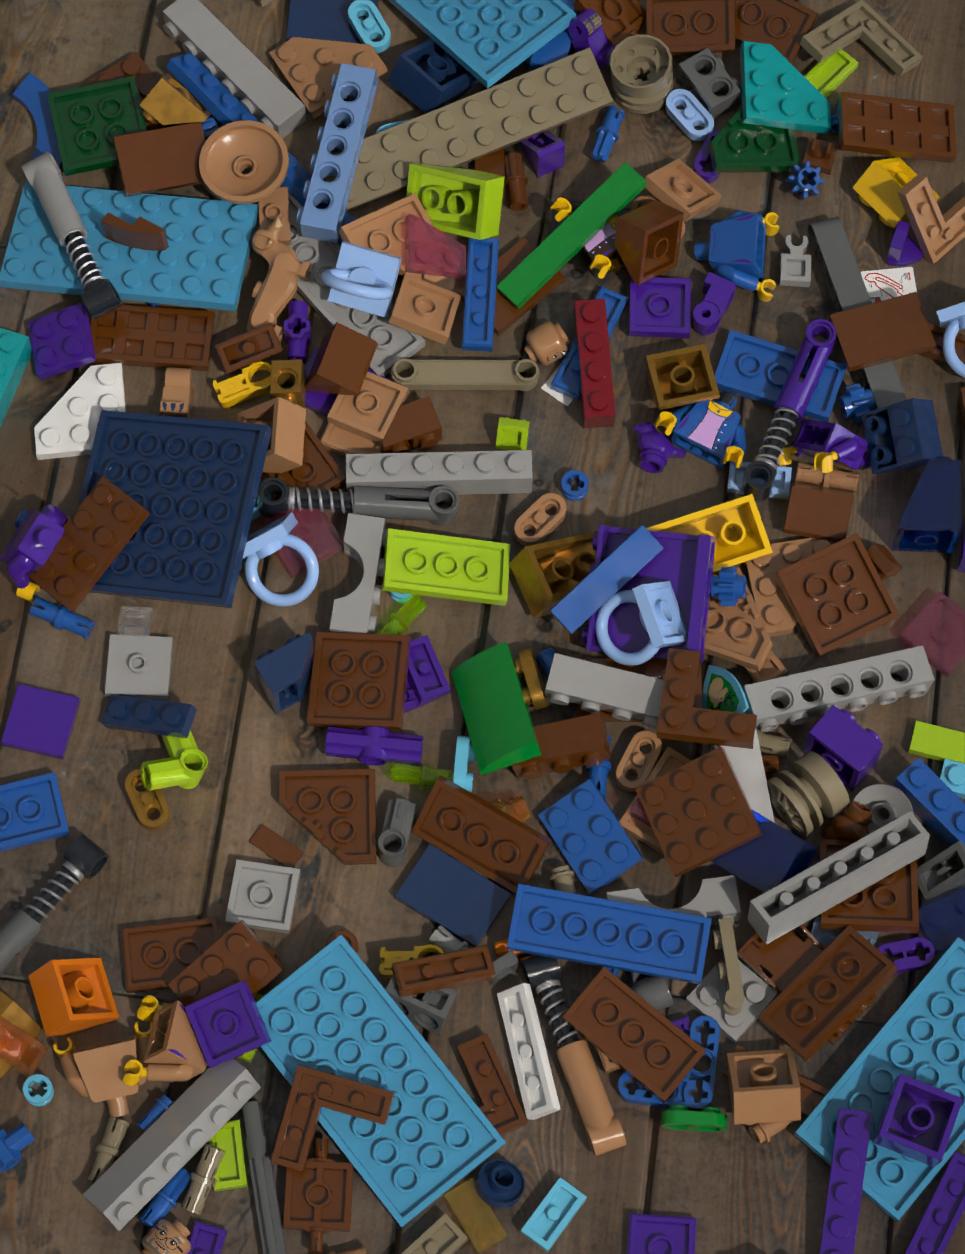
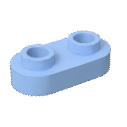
[665,89,714,141]

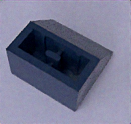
[861,398,944,474]
[254,632,314,714]

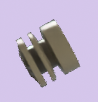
[610,34,673,114]
[767,751,850,837]

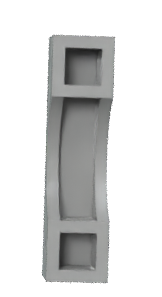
[329,513,388,634]
[606,875,741,927]

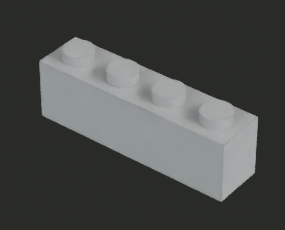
[545,653,664,729]

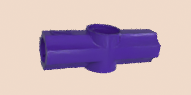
[325,726,423,766]

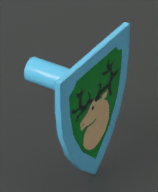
[702,665,749,713]

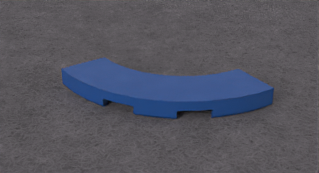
[13,73,63,170]

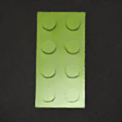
[382,528,510,606]

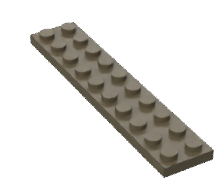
[324,47,613,212]

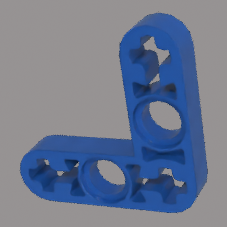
[617,1016,720,1111]

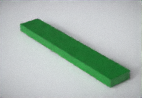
[496,162,647,310]

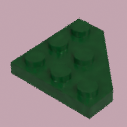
[708,107,801,173]

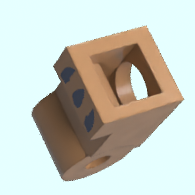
[160,367,192,418]

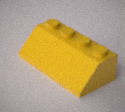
[646,494,773,573]

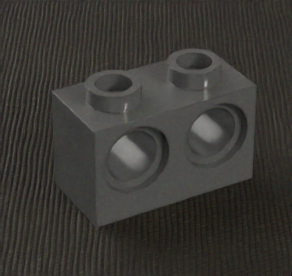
[677,48,742,120]
[385,976,458,1035]

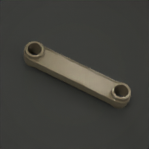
[390,358,540,392]

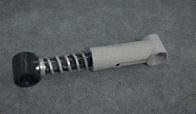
[22,151,123,320]

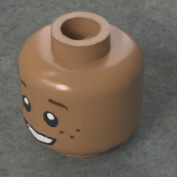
[524,321,571,366]

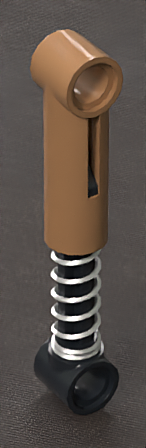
[520,955,626,1156]

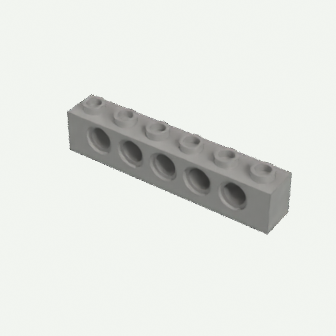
[743,645,935,732]

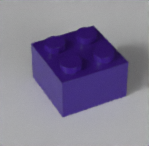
[803,705,884,792]
[872,1074,963,1167]

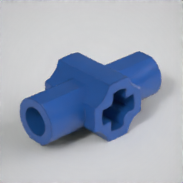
[0,1123,35,1174]

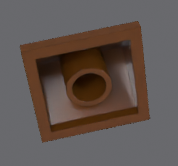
[305,322,378,396]
[783,480,854,542]

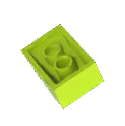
[406,163,505,240]

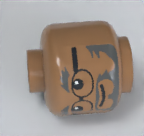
[141,1219,191,1254]

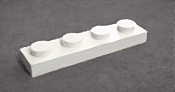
[497,983,561,1120]

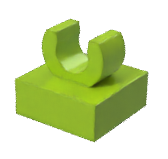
[495,417,530,451]

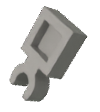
[779,235,812,287]

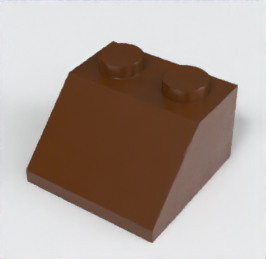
[614,200,684,285]

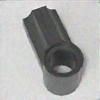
[378,798,416,867]

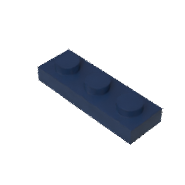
[102,694,197,738]

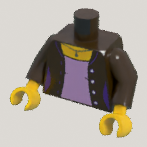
[550,197,625,279]

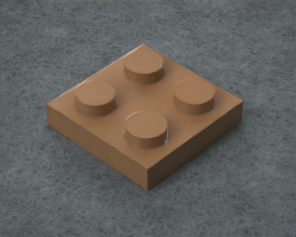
[645,158,722,222]
[388,274,461,345]
[327,371,409,444]

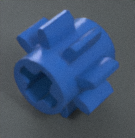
[785,161,825,200]
[839,383,876,424]
[711,567,746,606]

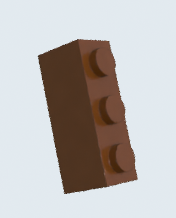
[511,713,611,780]

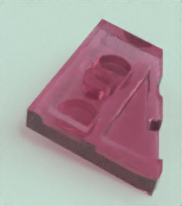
[405,214,466,279]

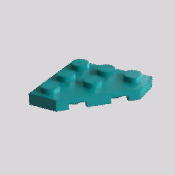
[740,41,831,134]

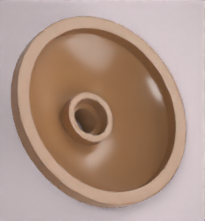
[199,120,289,204]

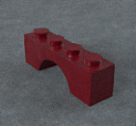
[573,299,616,428]

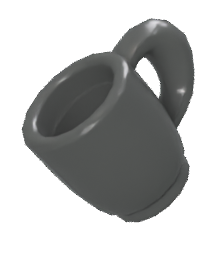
[631,972,674,1011]

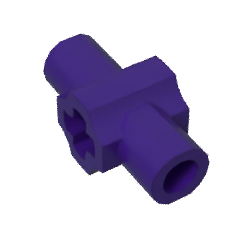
[284,300,312,363]

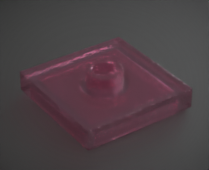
[260,508,344,578]
[899,591,965,677]

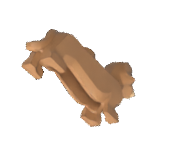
[246,217,314,344]

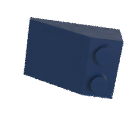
[388,39,479,114]

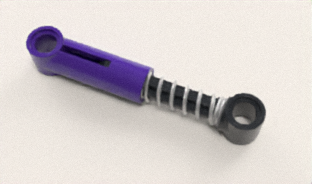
[742,319,836,502]

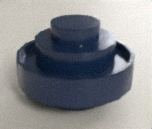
[475,1159,525,1209]

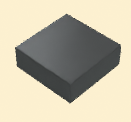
[488,950,518,985]

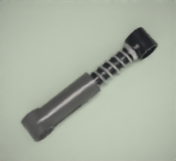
[256,477,460,526]
[0,834,109,975]

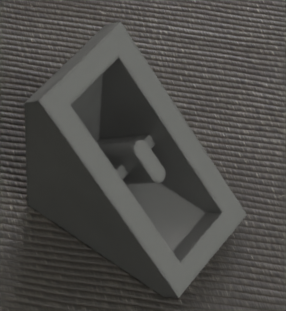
[917,841,965,900]

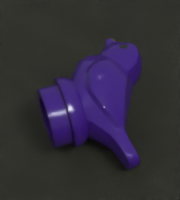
[633,421,686,473]

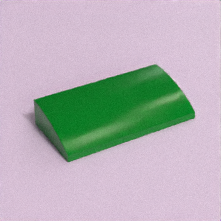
[452,641,542,775]

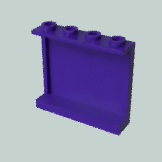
[583,525,716,663]

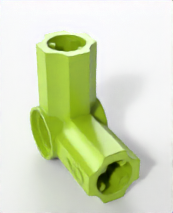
[140,730,208,791]

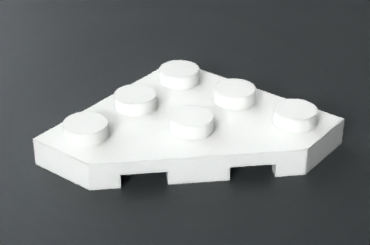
[34,363,126,460]

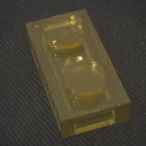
[444,1178,507,1254]

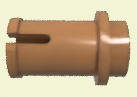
[749,1121,793,1144]

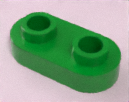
[661,1105,727,1132]

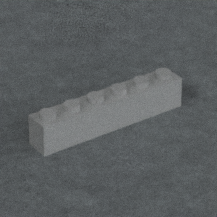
[162,0,306,139]
[346,450,533,495]
[748,811,930,945]
[83,1059,261,1231]

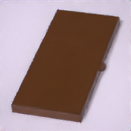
[249,824,304,868]

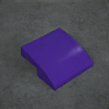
[404,635,451,713]

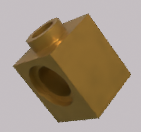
[270,360,307,407]

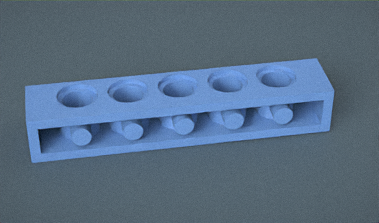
[296,63,378,243]

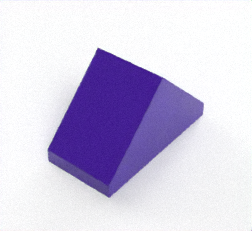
[518,130,565,178]

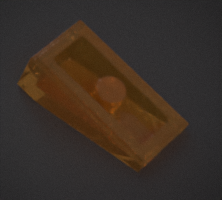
[0,1016,49,1077]

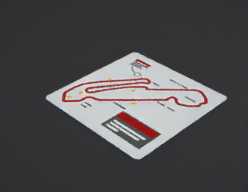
[860,267,917,303]

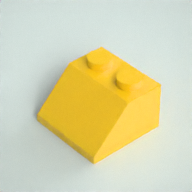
[853,157,940,228]

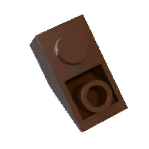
[382,396,442,453]

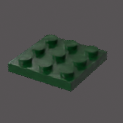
[47,76,147,176]

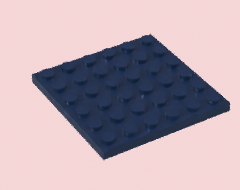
[77,410,272,608]

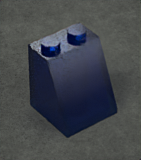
[891,456,962,553]
[711,810,818,893]

